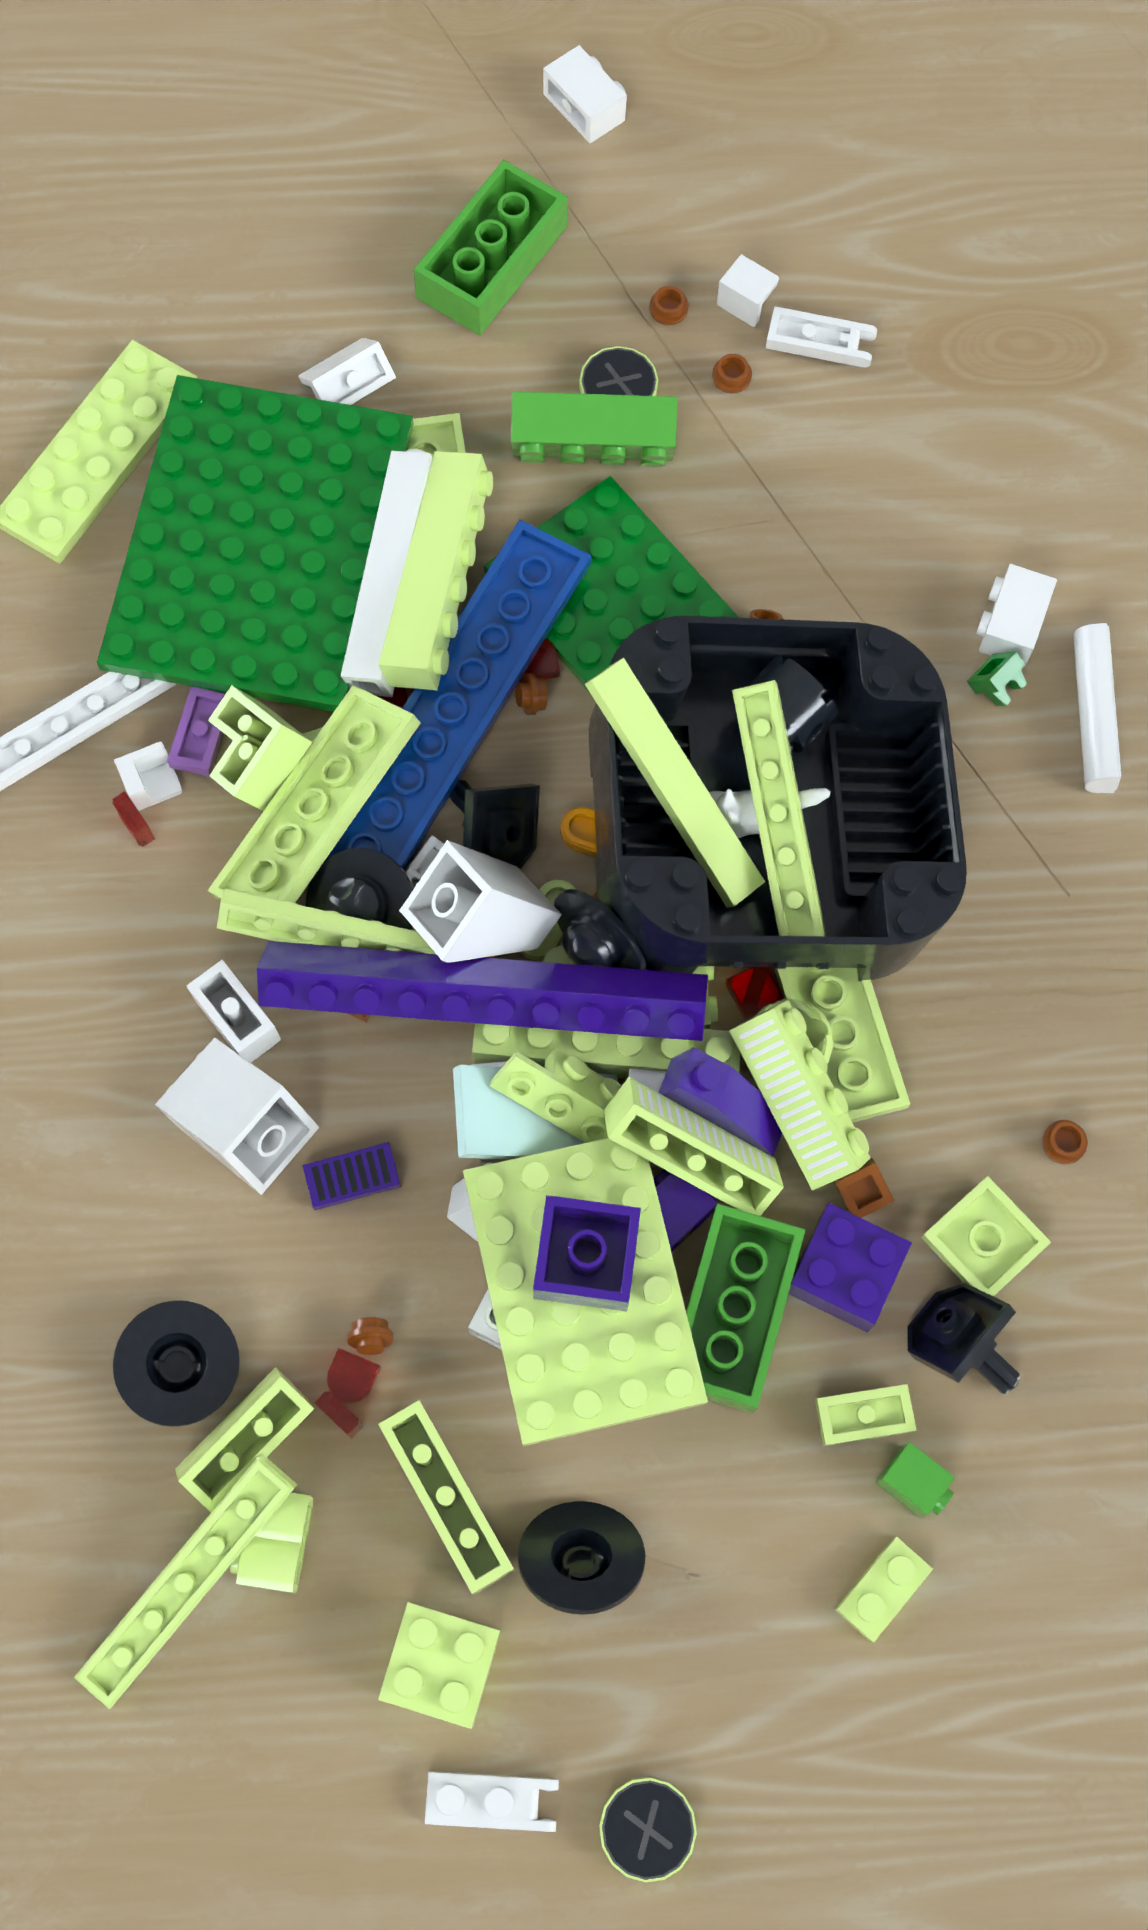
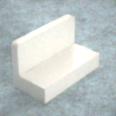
[298,338,396,405]

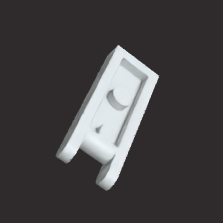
[766,306,877,367]
[425,1771,559,1832]

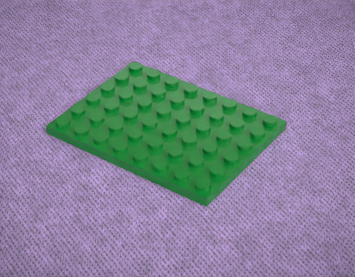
[97,375,414,712]

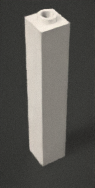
[341,449,433,697]

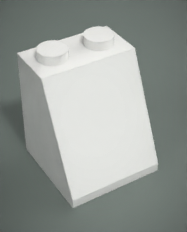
[399,840,562,963]
[155,1037,320,1195]

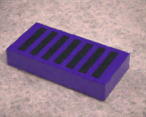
[303,1142,401,1210]

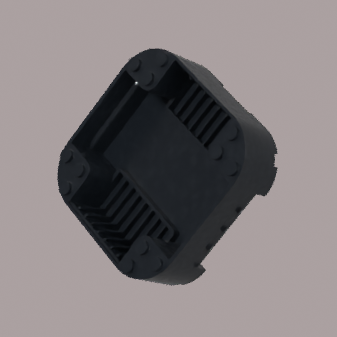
[589,616,967,981]

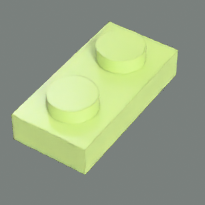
[815,1384,917,1447]
[835,1537,933,1643]

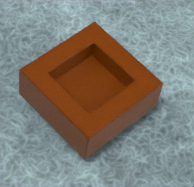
[834,1158,895,1218]

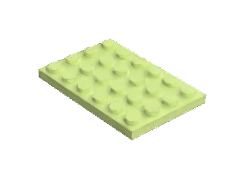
[463,1138,708,1446]

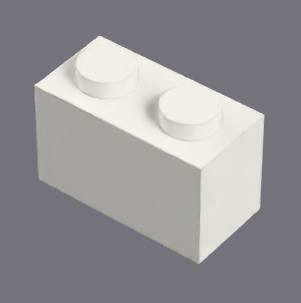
[543,45,627,143]
[976,564,1057,667]
[186,960,281,1063]

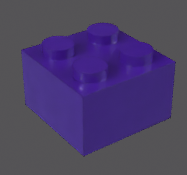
[533,1195,641,1312]
[788,1203,912,1332]

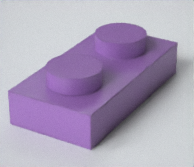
[167,686,225,777]

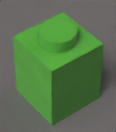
[875,1442,955,1518]

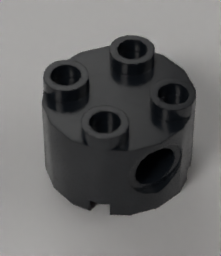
[746,655,839,756]

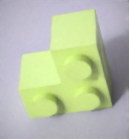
[208,685,312,811]

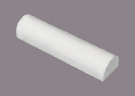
[1073,623,1121,793]

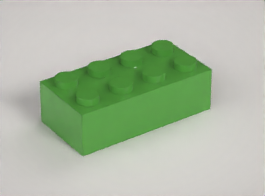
[413,159,568,336]
[511,391,678,467]
[686,1204,806,1414]

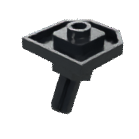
[449,779,540,869]
[907,1283,1020,1394]

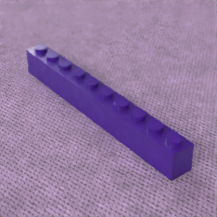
[257,941,708,1041]

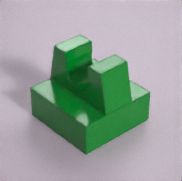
[967,652,1027,706]

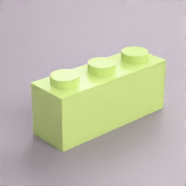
[175,1367,314,1512]

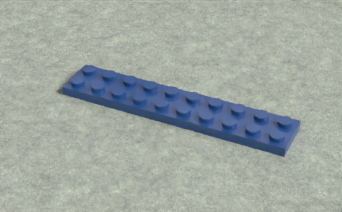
[326,519,592,870]

